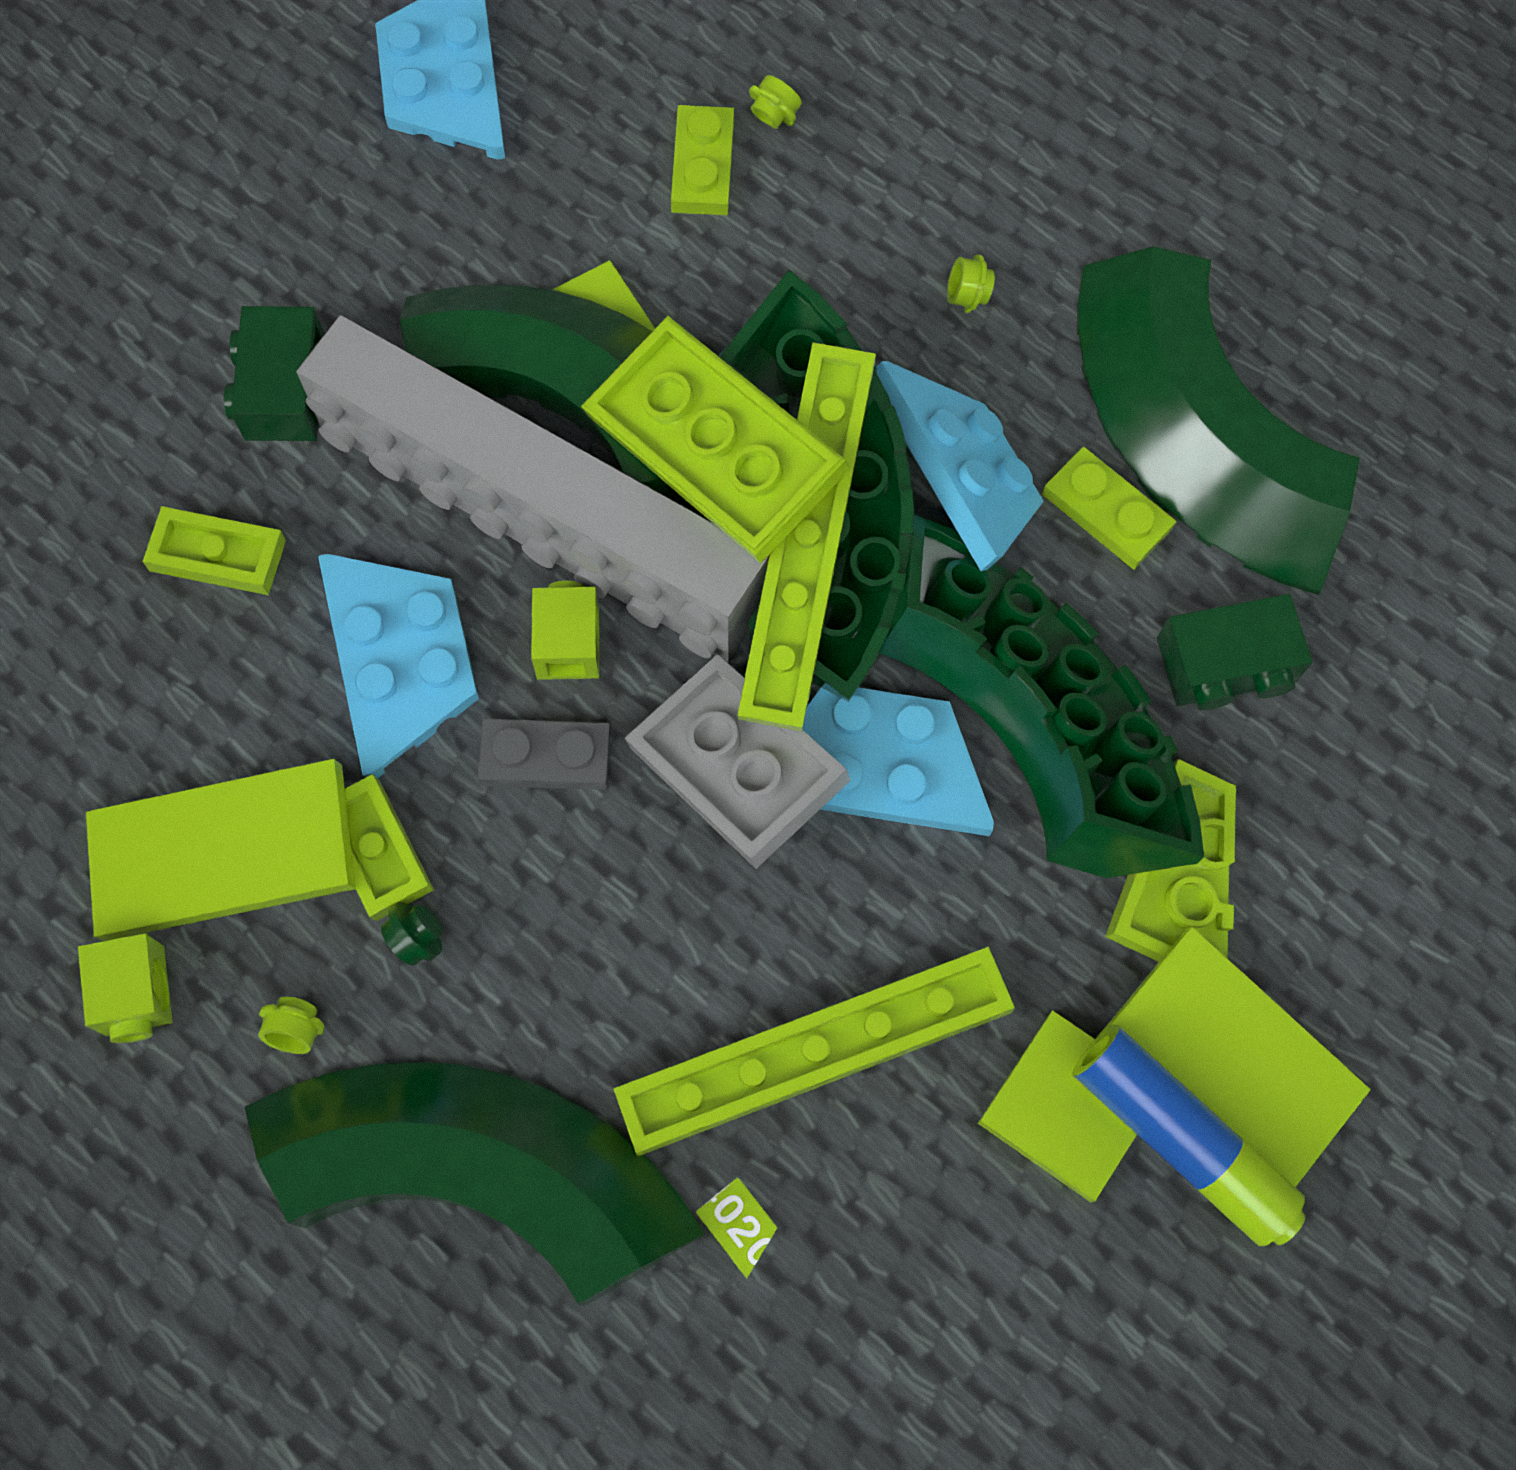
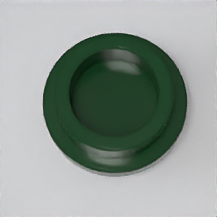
[381,902,443,966]

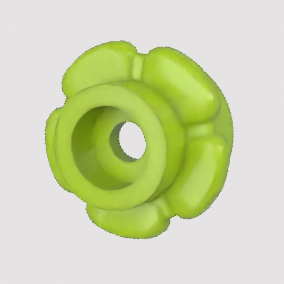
[749,75,802,129]
[947,255,995,313]
[258,997,325,1054]

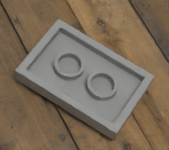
[625,654,851,869]

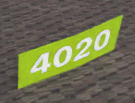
[696,1177,777,1279]

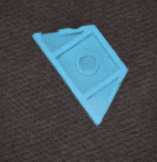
[375,0,505,159]
[876,361,1043,571]
[318,554,479,779]
[803,688,994,836]

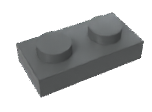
[478,719,611,790]

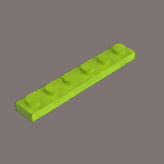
[737,342,876,732]
[614,947,1015,1156]

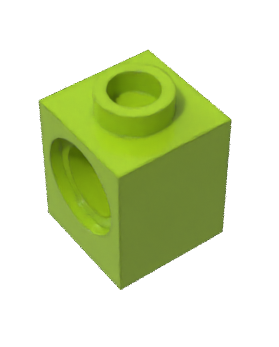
[531,581,600,680]
[78,933,172,1043]

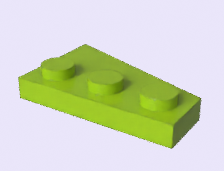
[1105,759,1236,962]

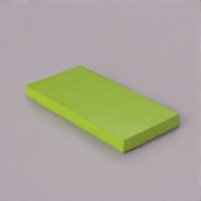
[581,316,850,564]
[86,759,356,941]

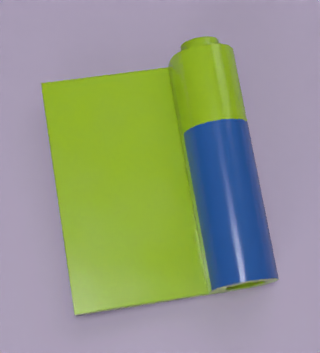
[1072,927,1371,1247]

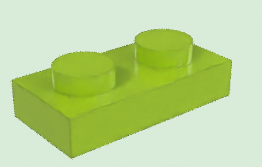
[671,105,734,215]
[1042,446,1177,570]
[142,506,286,596]
[345,774,434,922]

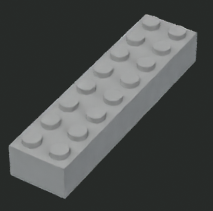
[296,315,769,662]

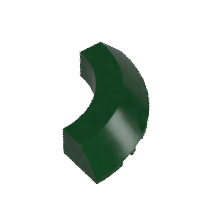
[1077,246,1360,595]
[719,269,914,702]
[399,285,688,505]
[879,514,1204,878]
[244,1062,705,1306]

